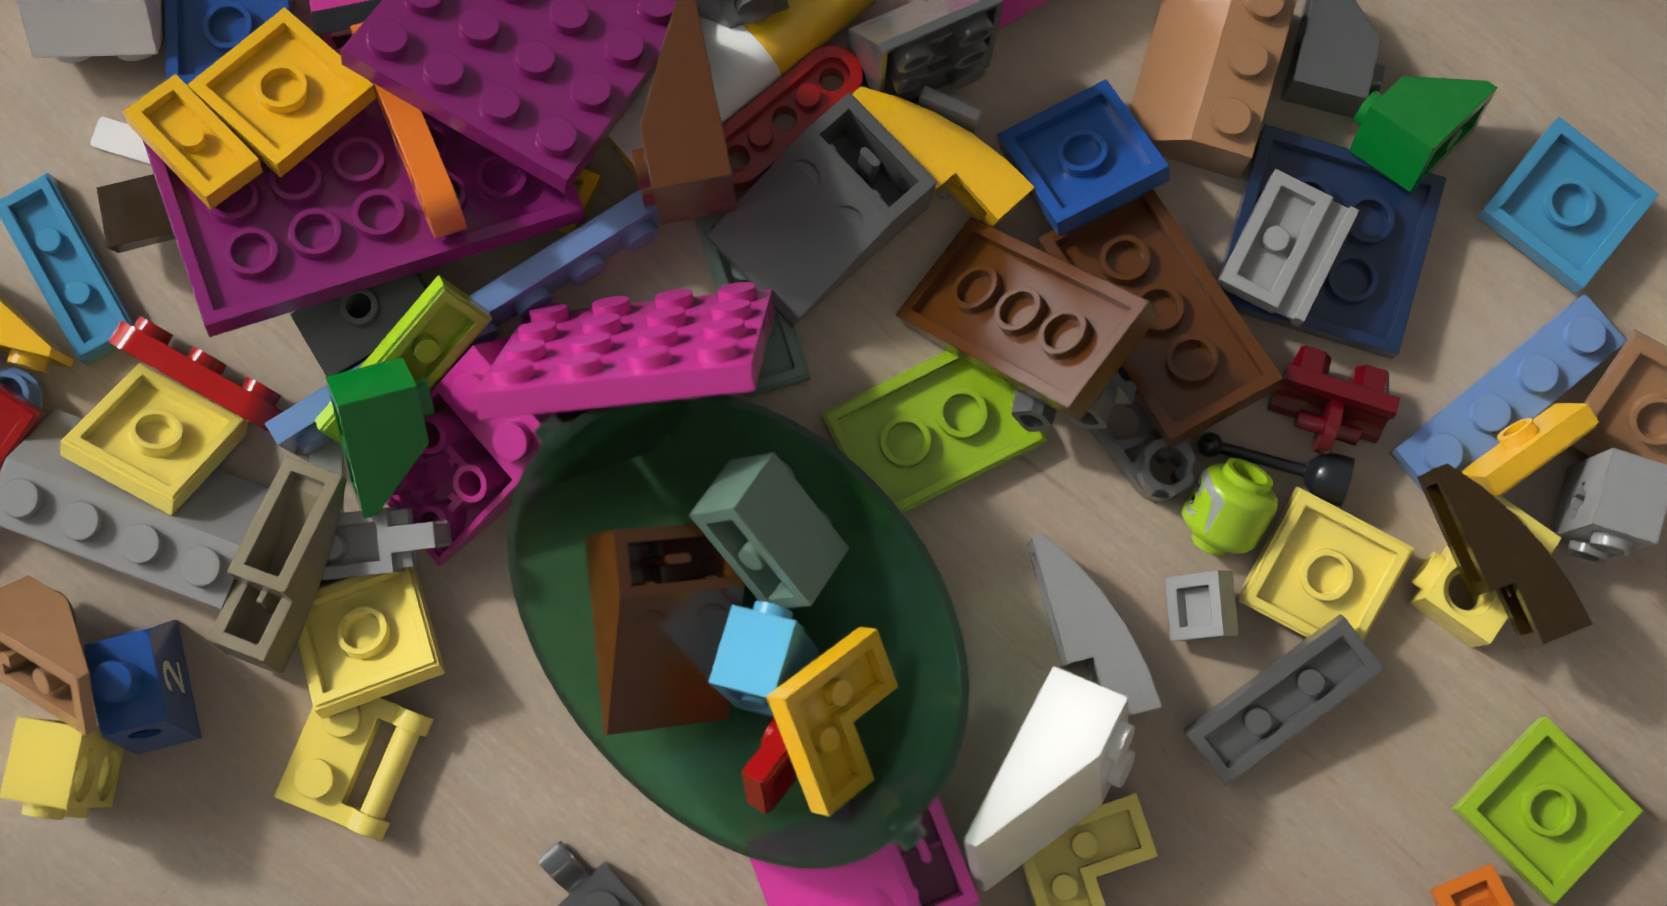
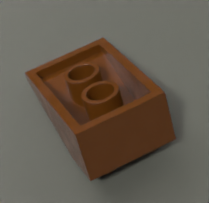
[631,0,737,225]

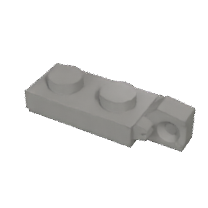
[321,507,452,580]

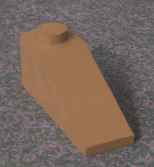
[0,575,98,736]

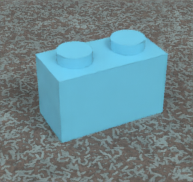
[708,601,819,718]

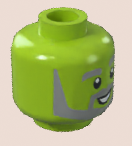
[1181,458,1279,557]

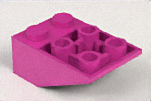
[386,336,557,565]
[746,775,981,906]

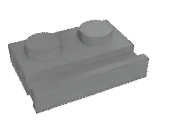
[1217,169,1359,327]

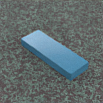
[0,173,136,365]

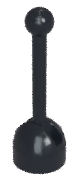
[1198,432,1355,507]

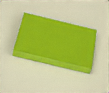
[821,350,1047,528]

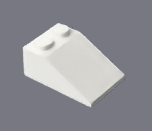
[964,666,1135,892]

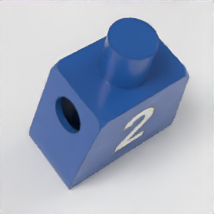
[84,620,202,754]

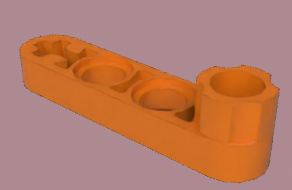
[350,22,467,239]

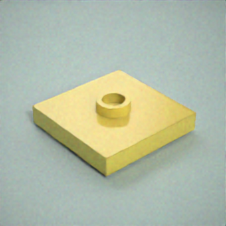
[60,363,248,516]
[1235,486,1415,642]
[298,566,446,719]

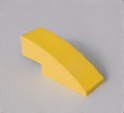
[852,87,1035,228]

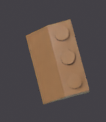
[1129,0,1297,179]

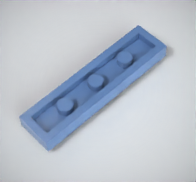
[1389,293,1627,493]

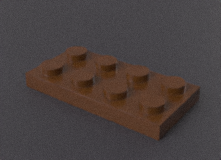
[1038,189,1283,449]
[895,217,1160,421]

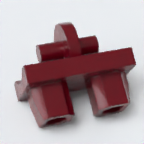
[1267,345,1400,456]

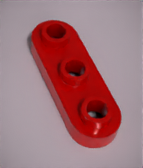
[722,45,863,191]
[108,316,284,434]

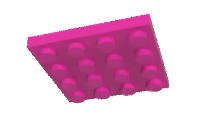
[473,282,776,420]

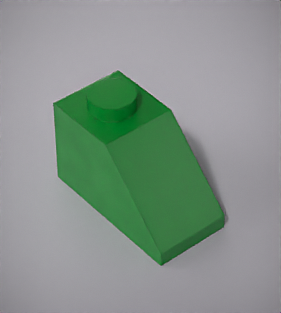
[1349,76,1498,193]
[325,357,434,519]

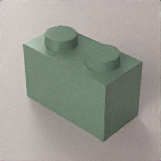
[689,452,849,608]

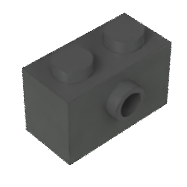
[290,272,428,376]

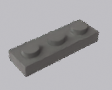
[1183,614,1385,786]

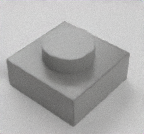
[1165,570,1239,641]

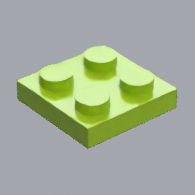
[1450,716,1643,905]

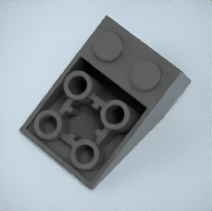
[848,0,1004,105]
[707,92,937,328]

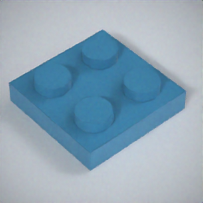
[1476,117,1659,294]

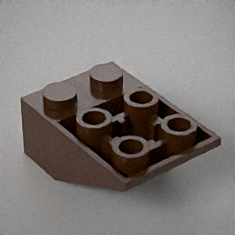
[584,523,744,735]

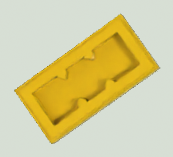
[1460,403,1600,497]

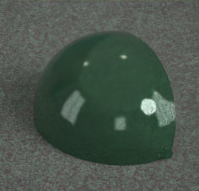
[507,394,970,869]

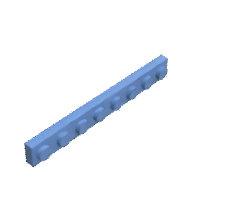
[265,190,662,454]

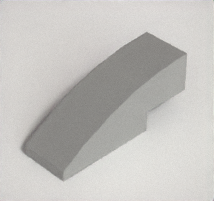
[1026,534,1162,716]

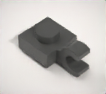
[537,841,647,906]

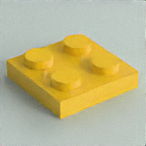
[187,7,377,178]

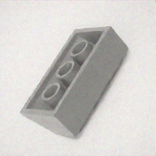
[0,409,269,610]

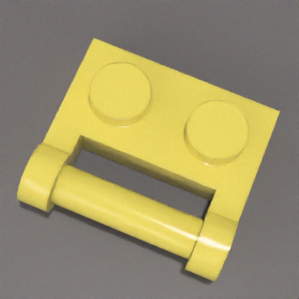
[274,697,434,841]

